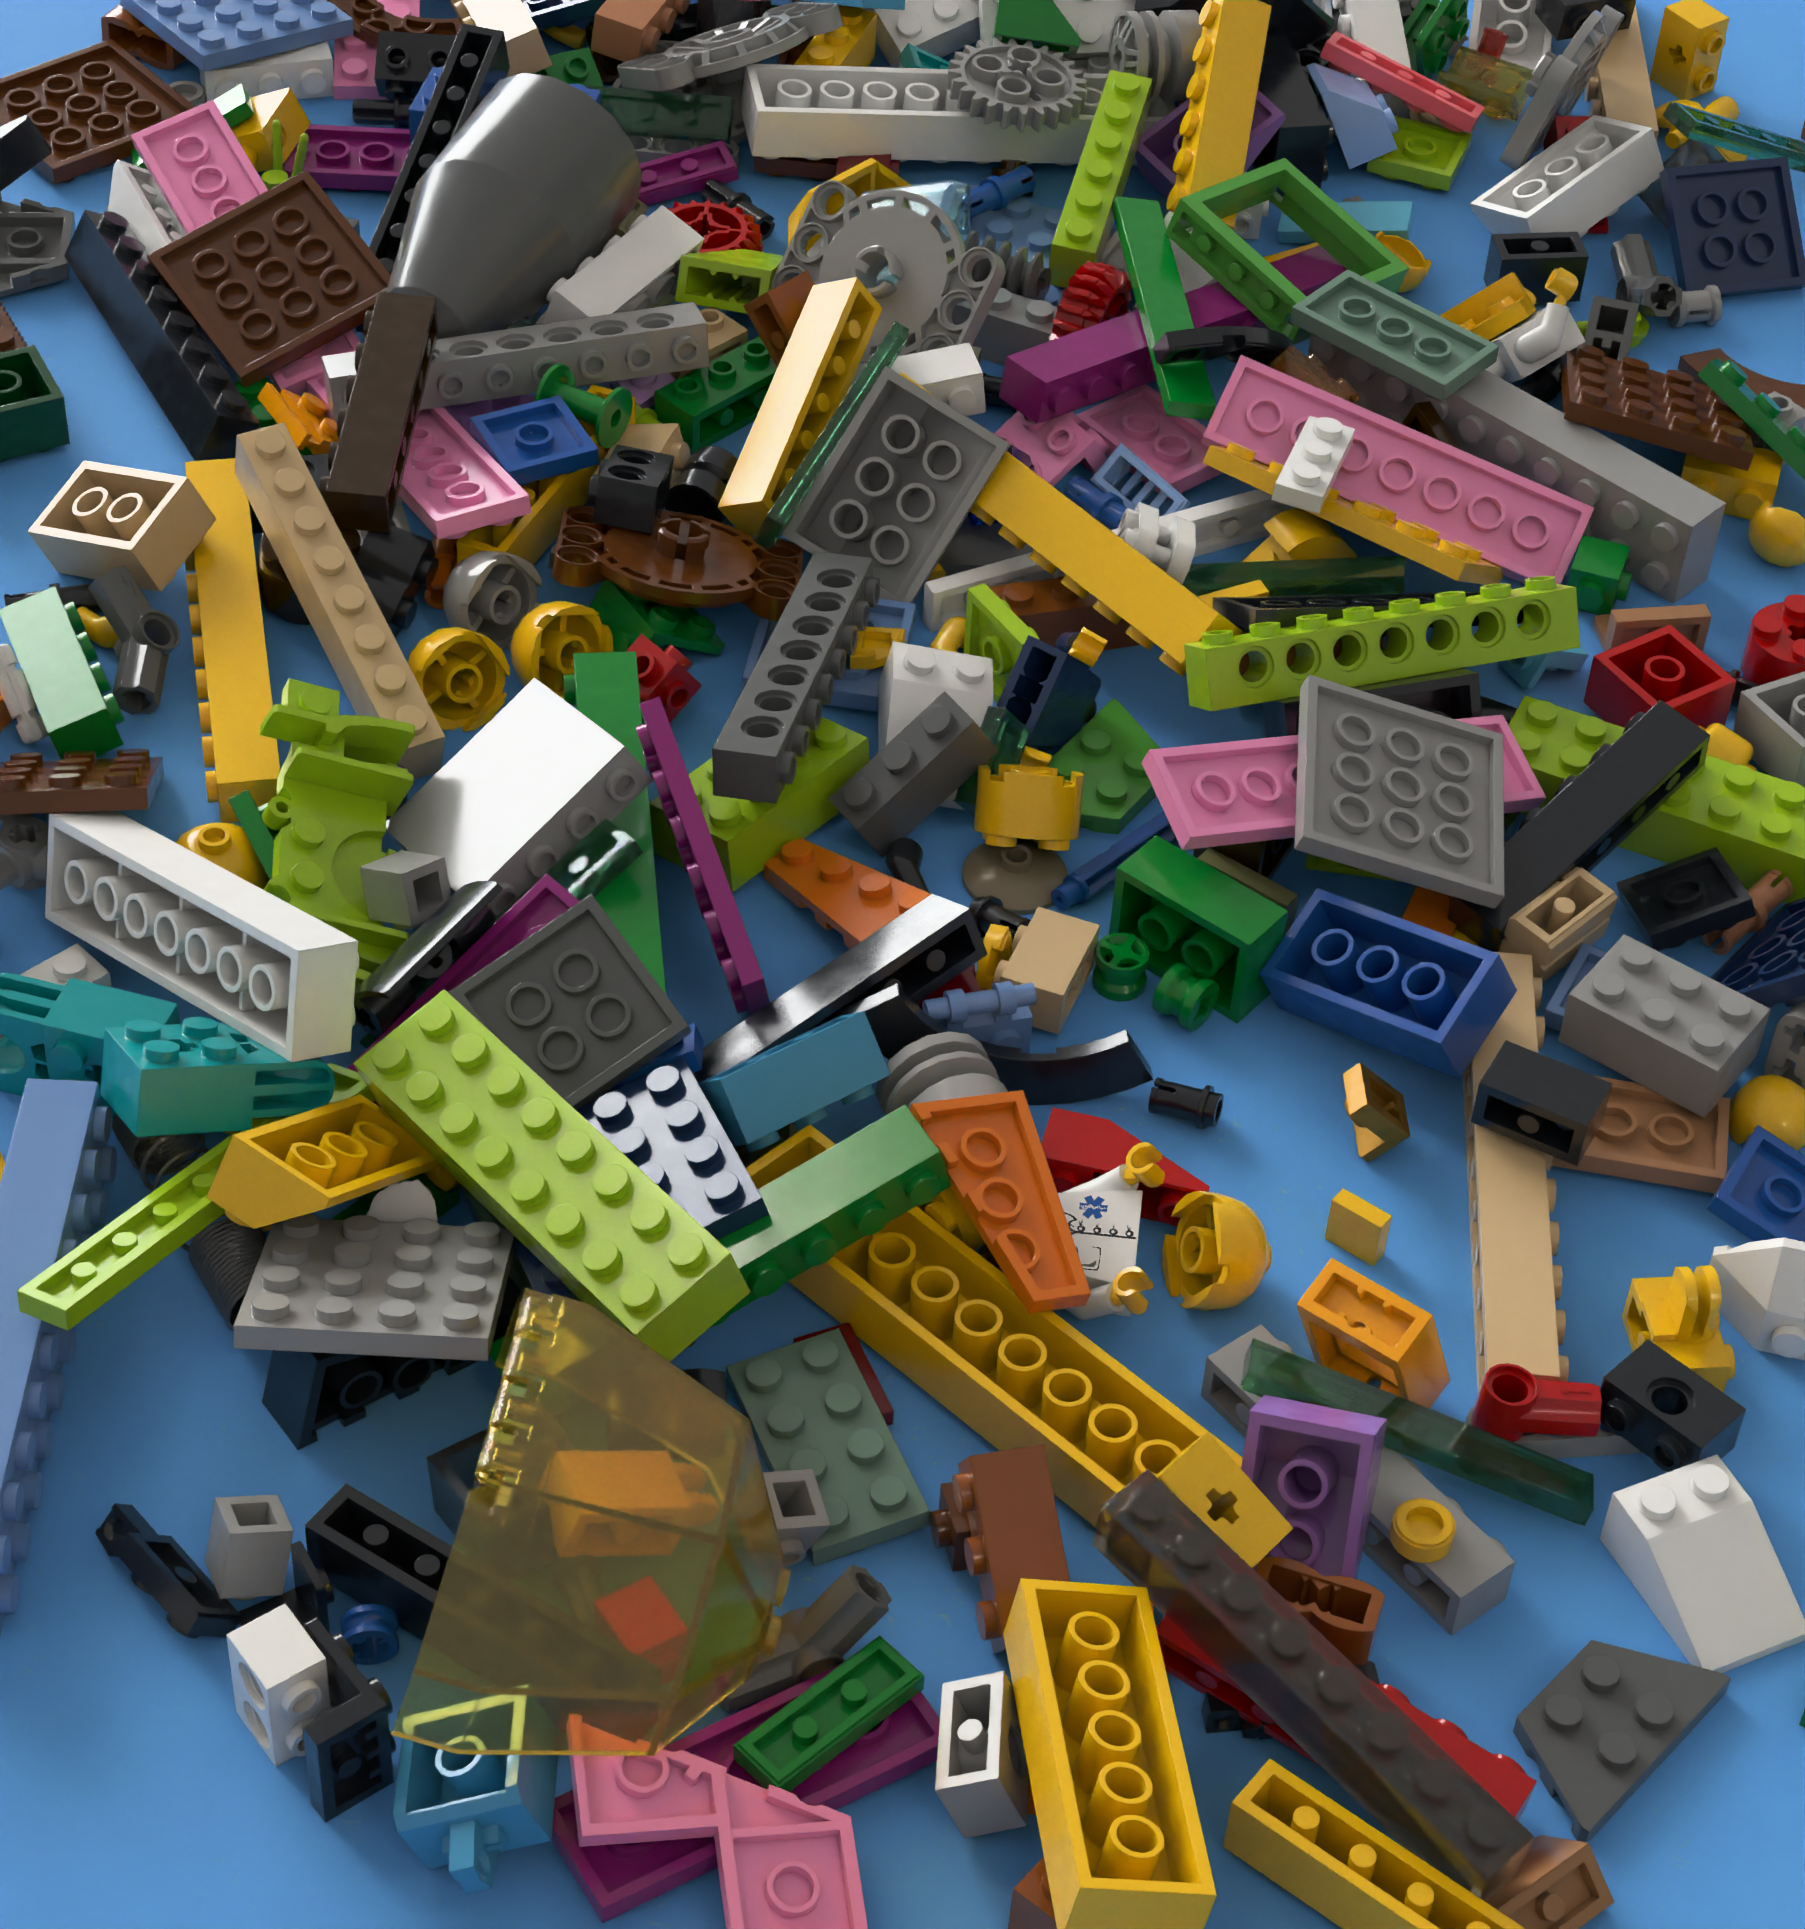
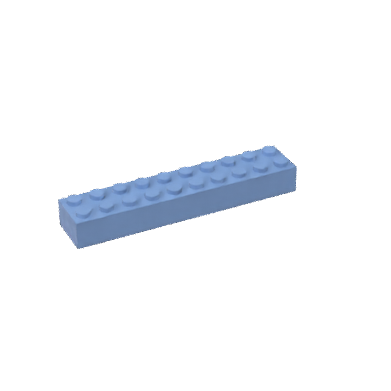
[0,1078,117,1635]

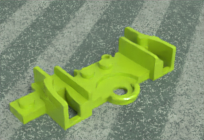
[260,678,415,989]

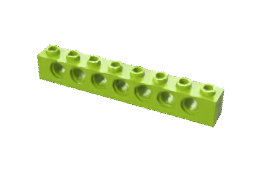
[1184,576,1580,712]

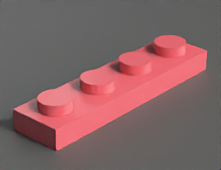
[1319,31,1485,133]

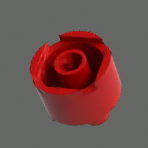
[1740,594,1805,685]

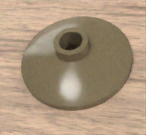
[962,838,1068,915]

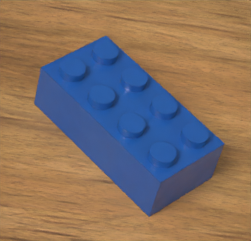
[1259,888,1517,1079]

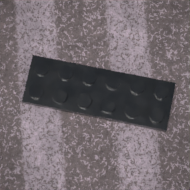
[1213,591,1524,632]

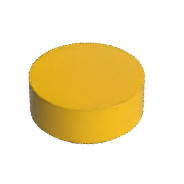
[1389,1498,1456,1563]

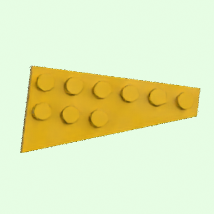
[1202,441,1504,585]

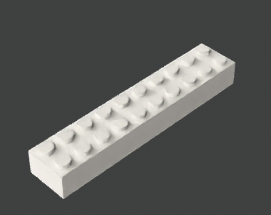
[740,64,1176,166]

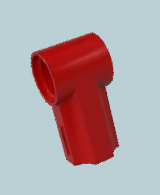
[1471,1363,1602,1445]

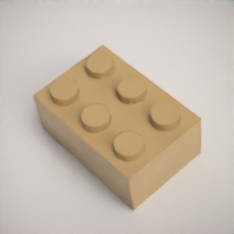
[27,460,217,592]

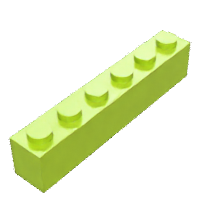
[1049,70,1152,288]

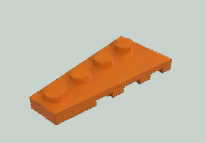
[763,838,931,949]
[910,1090,1091,1314]

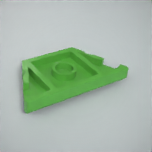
[1049,699,1160,835]

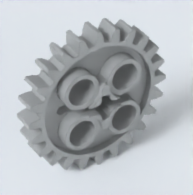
[946,38,1087,132]

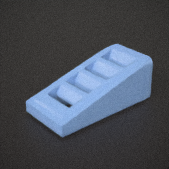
[1090,443,1191,515]

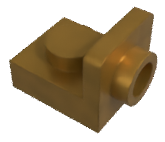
[1343,1063,1410,1162]

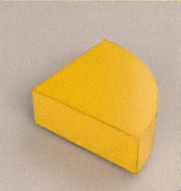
[850,626,906,670]
[976,924,1012,990]

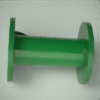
[534,363,633,448]

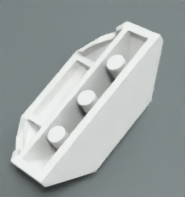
[108,159,186,255]
[1709,1237,1805,1360]

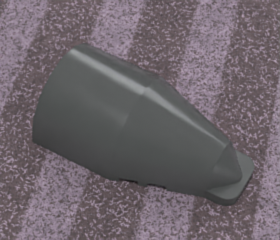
[386,73,642,339]

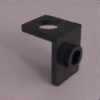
[239,1541,335,1633]

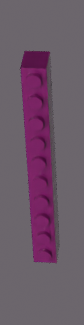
[999,245,1347,424]

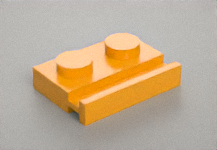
[257,382,339,455]

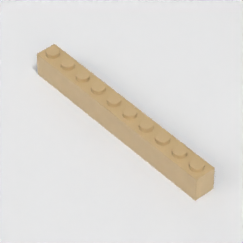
[1462,952,1569,1394]

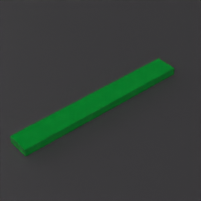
[1112,196,1216,420]

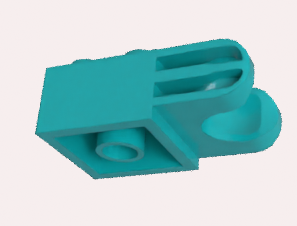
[0,972,180,1119]
[100,1017,335,1137]

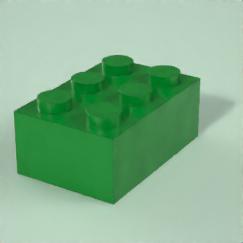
[1109,835,1288,1024]

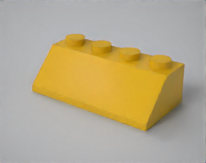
[206,1094,442,1229]

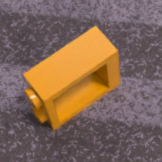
[1296,1258,1450,1427]

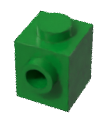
[1567,535,1633,615]

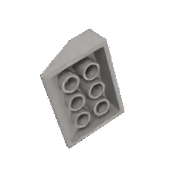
[782,366,1011,603]

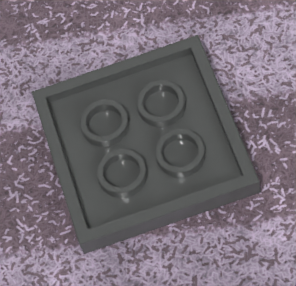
[448,894,691,1110]

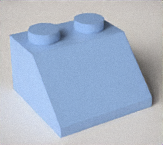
[1306,63,1399,169]

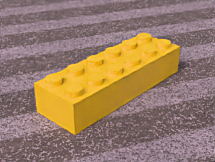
[1003,1578,1217,1929]

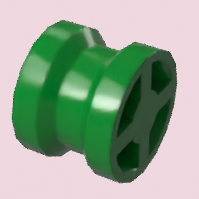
[1092,933,1150,1001]
[1152,963,1219,1031]

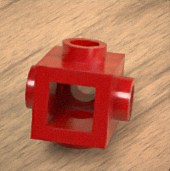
[626,633,702,723]

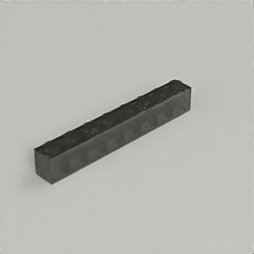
[1093,1469,1534,1902]

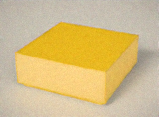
[1325,1189,1392,1266]

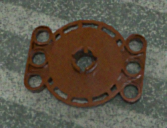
[552,505,803,621]

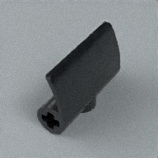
[354,881,503,1037]

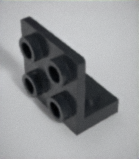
[302,1617,396,1823]

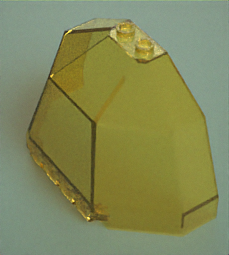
[391,1288,791,1756]

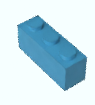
[698,1011,891,1152]

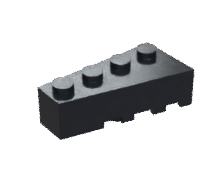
[262,1277,528,1450]

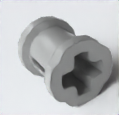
[1667,285,1722,328]

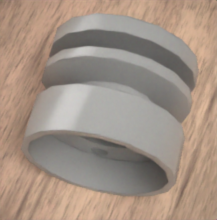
[1109,10,1203,102]
[875,1031,1008,1116]

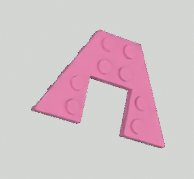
[565,1708,868,1929]

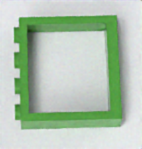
[1165,158,1409,345]

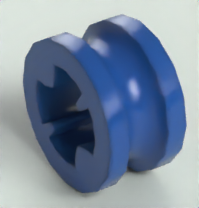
[340,1604,399,1665]

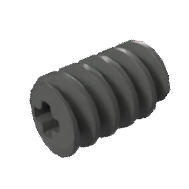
[963,230,1051,301]

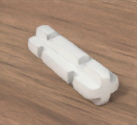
[0,644,48,744]

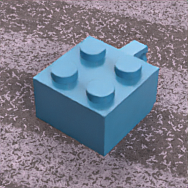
[393,1683,561,1894]

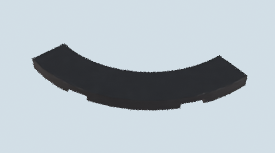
[1153,326,1298,377]
[847,983,1153,1105]

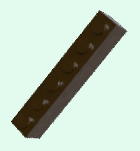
[319,292,438,533]

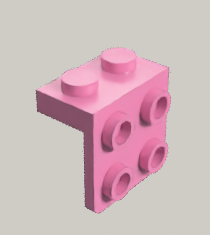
[994,411,1109,486]

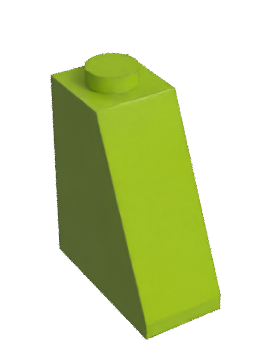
[675,249,783,314]

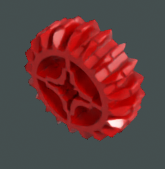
[667,199,763,253]
[1048,261,1131,341]

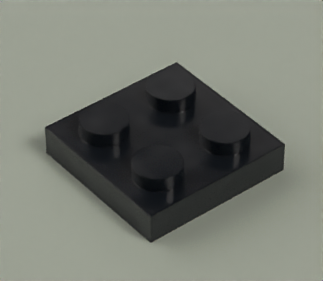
[1616,847,1756,951]

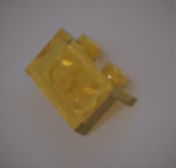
[1437,46,1534,121]

